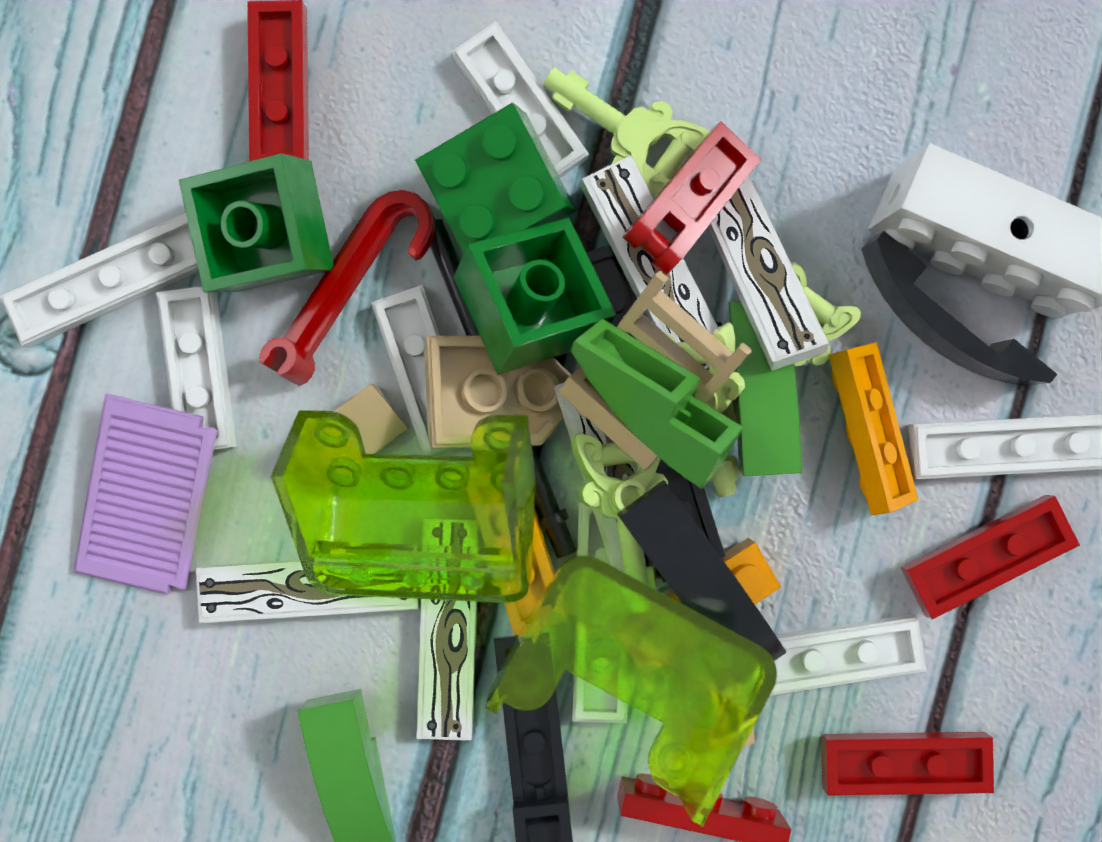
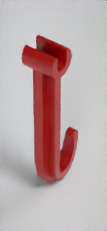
[259,190,436,386]

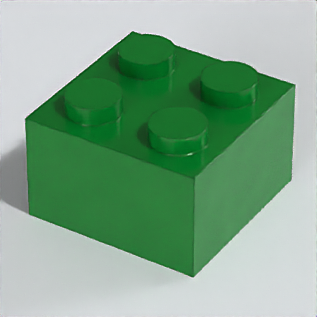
[415,102,577,254]
[179,154,334,293]
[453,218,616,375]

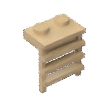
[558,271,752,470]

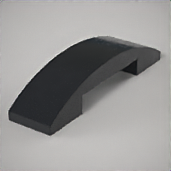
[861,231,1058,386]
[617,480,786,684]
[494,631,573,842]

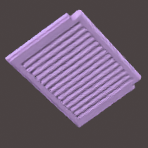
[73,393,217,595]

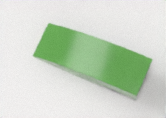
[728,301,802,477]
[571,319,743,489]
[297,689,396,842]

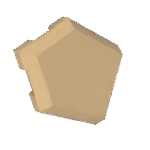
[424,336,571,449]

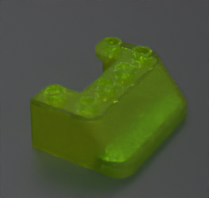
[271,410,536,603]
[486,555,777,826]

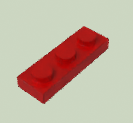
[247,0,309,162]
[900,495,1080,620]
[821,732,994,796]
[617,773,792,842]

